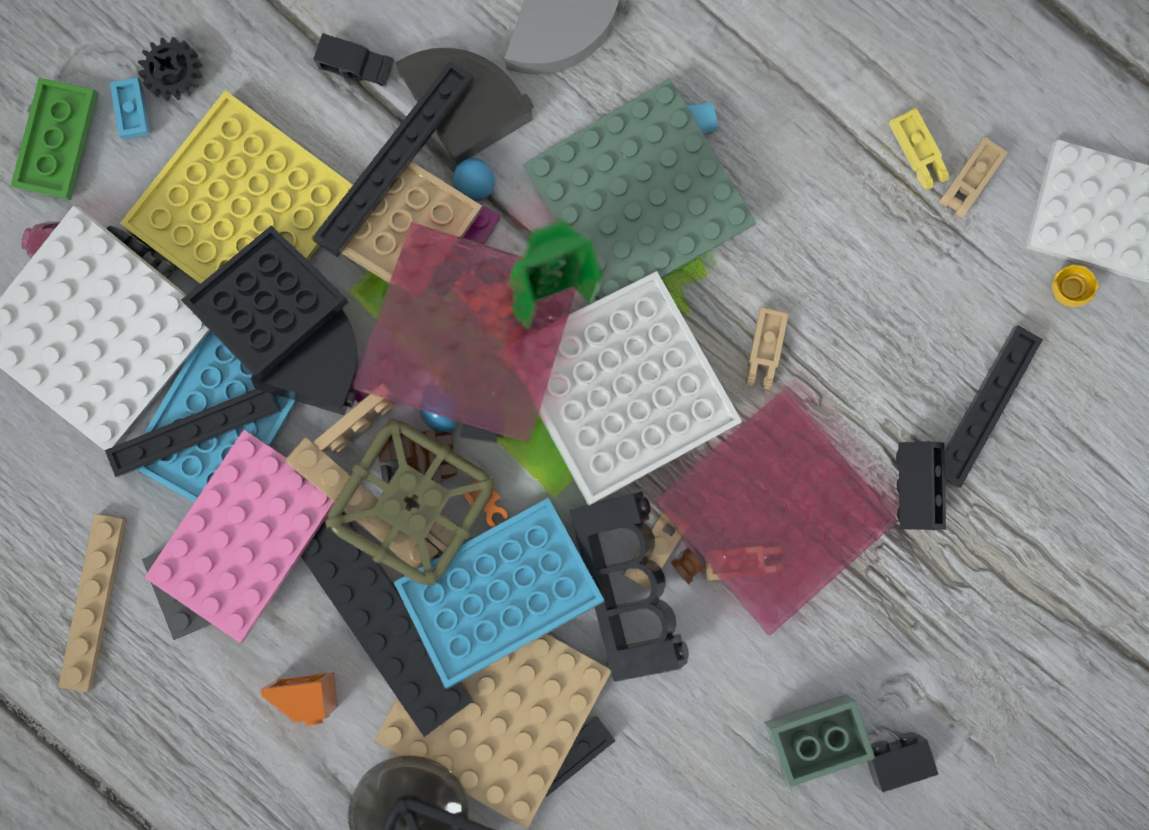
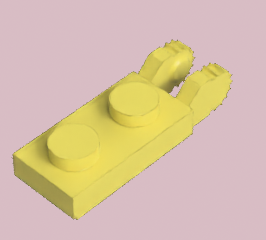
[888,108,949,190]

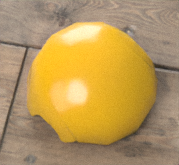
[1051,265,1099,308]

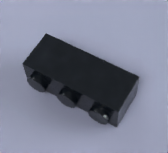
[896,441,946,530]

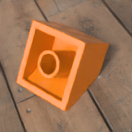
[261,672,338,726]

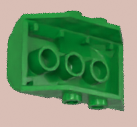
[509,220,603,329]

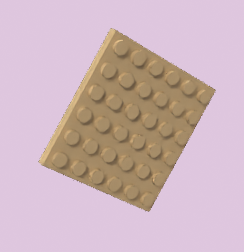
[374,633,611,829]

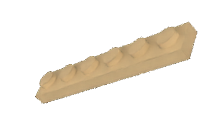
[284,437,439,569]
[58,514,127,692]

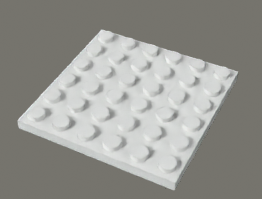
[0,206,210,450]
[504,271,742,505]

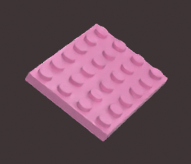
[144,430,334,643]

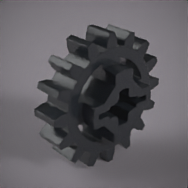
[138,37,203,101]

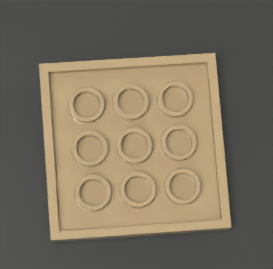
[342,145,482,301]

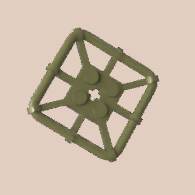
[325,418,495,587]

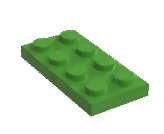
[11,78,98,201]

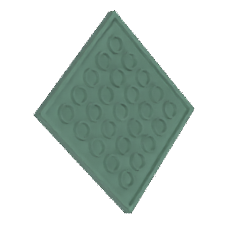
[523,78,756,299]

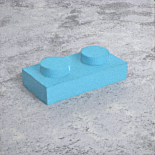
[110,77,151,140]

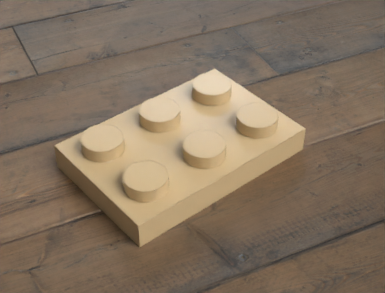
[314,384,399,453]

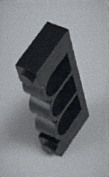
[569,491,689,682]

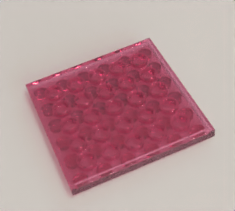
[353,222,576,443]
[654,389,898,636]

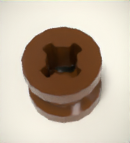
[670,548,706,585]

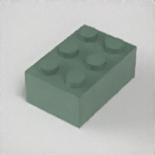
[764,694,875,787]

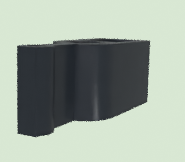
[313,33,395,87]

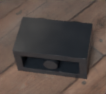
[867,732,939,793]

